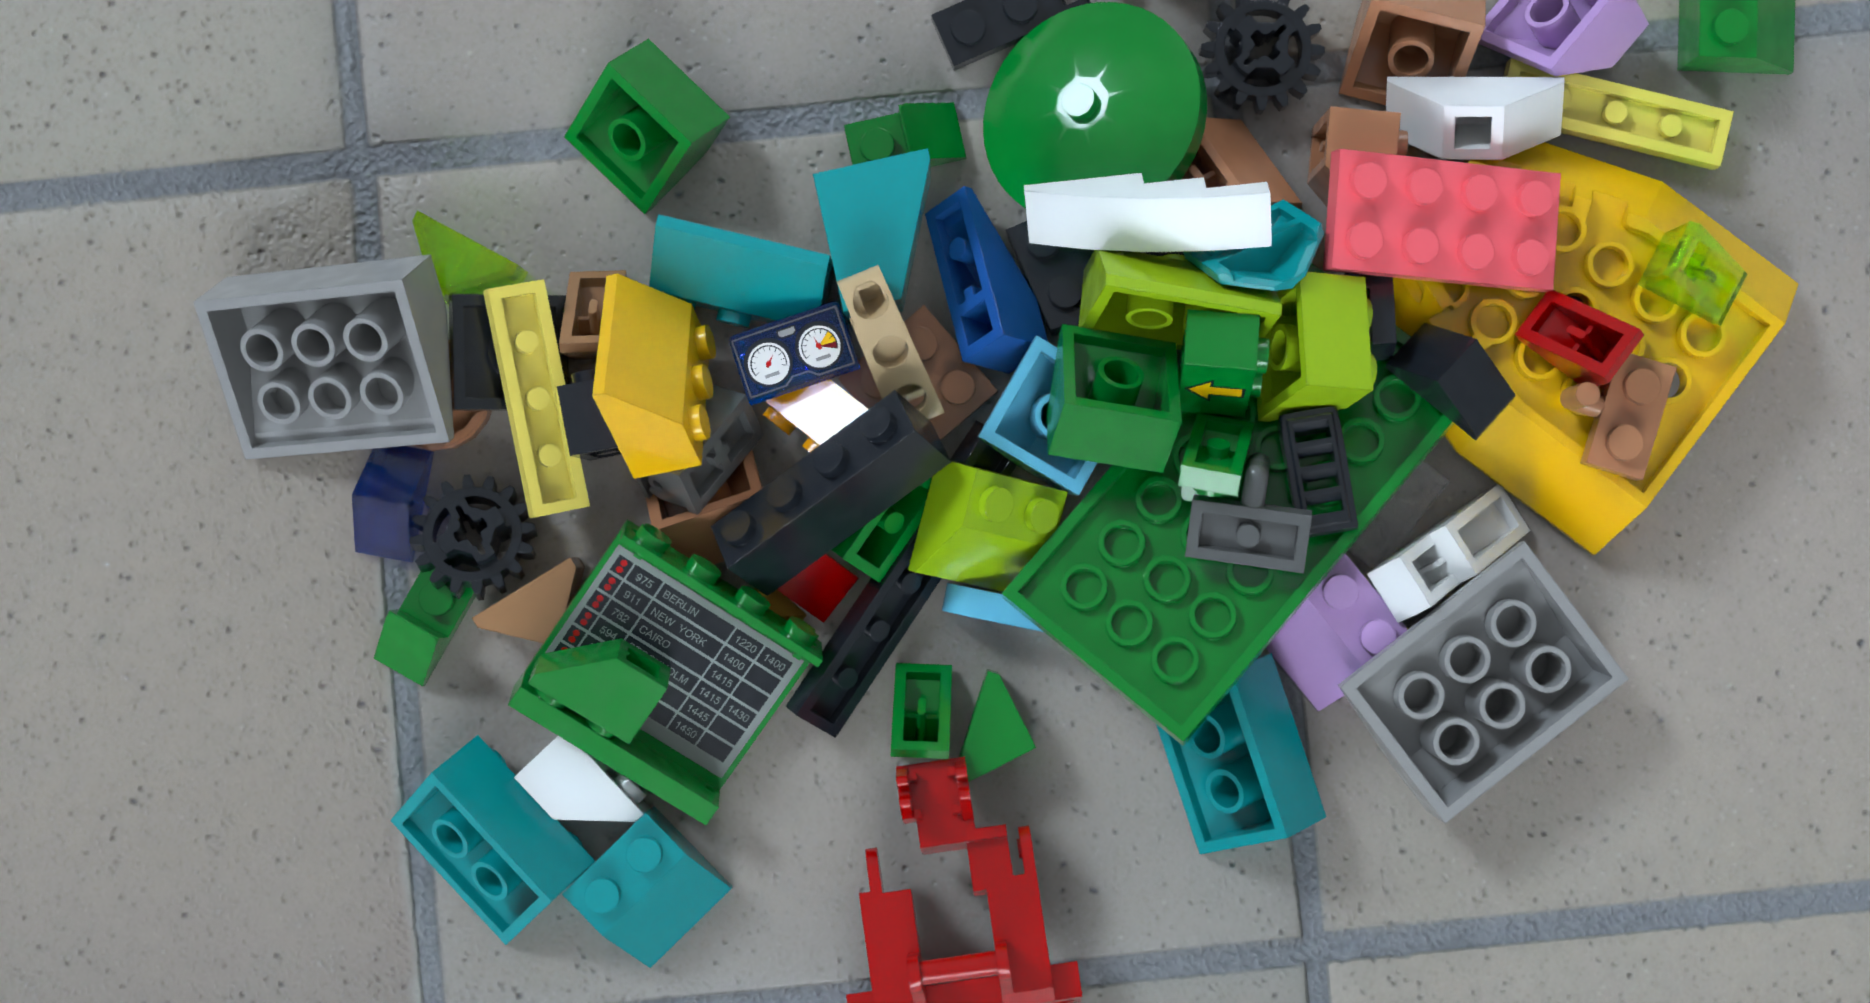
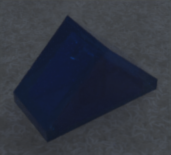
[352,446,434,562]

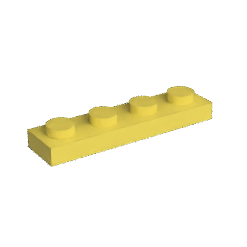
[1503,58,1734,170]
[483,279,590,518]

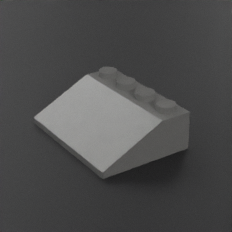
[193,254,454,460]
[1338,541,1629,824]

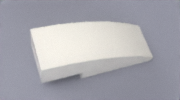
[1367,484,1531,623]

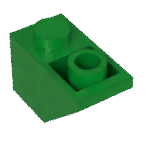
[528,638,671,744]

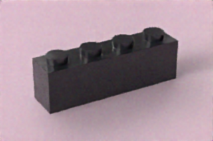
[711,390,951,596]

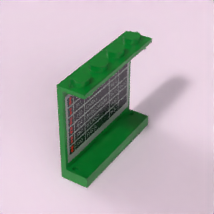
[508,519,823,825]

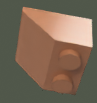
[1339,0,1486,105]

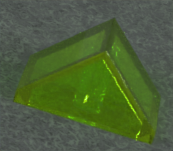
[412,210,528,305]
[1638,221,1747,326]

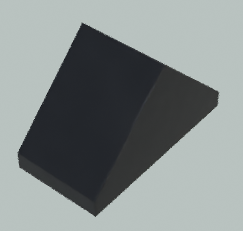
[1385,322,1516,440]

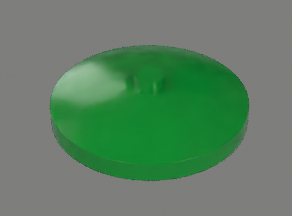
[983,2,1208,209]

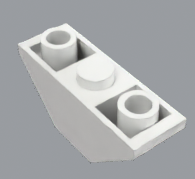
[1386,76,1565,160]

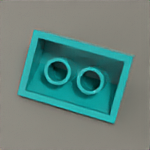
[649,214,835,340]
[1156,653,1327,854]
[390,735,595,945]

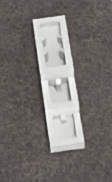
[1024,173,1272,252]

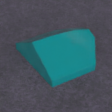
[1183,199,1324,291]

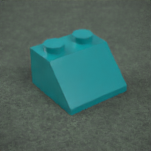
[562,806,733,968]

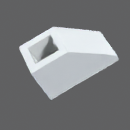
[514,736,650,822]

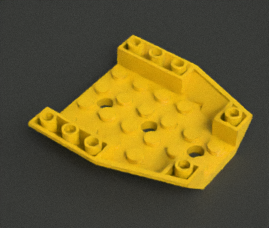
[1393,142,1799,555]

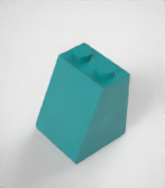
[813,148,931,324]

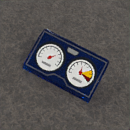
[728,302,861,406]

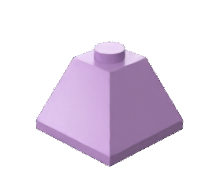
[1478,0,1649,76]

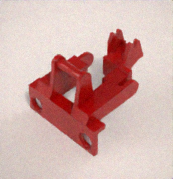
[846,757,1083,1003]

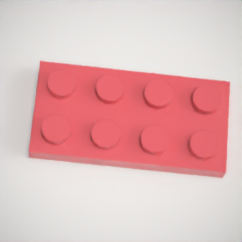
[1323,149,1561,292]

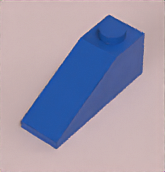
[925,186,1048,374]

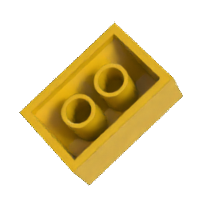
[592,273,716,479]

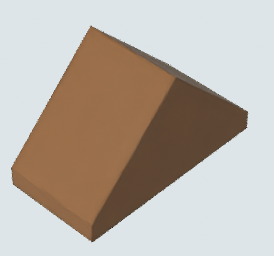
[559,270,627,360]
[472,557,585,643]

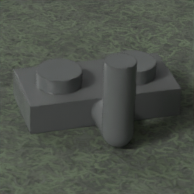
[1185,452,1312,574]

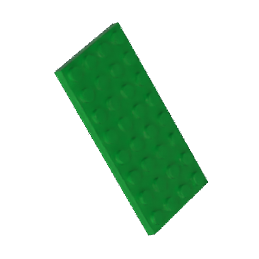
[1002,263,1454,746]

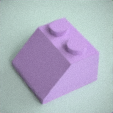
[1266,553,1408,711]

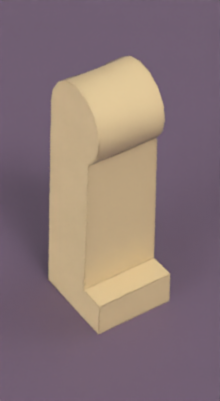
[837,265,945,419]

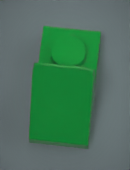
[844,102,967,167]
[1178,413,1255,502]
[373,569,476,686]

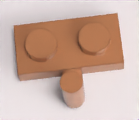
[1560,354,1677,481]

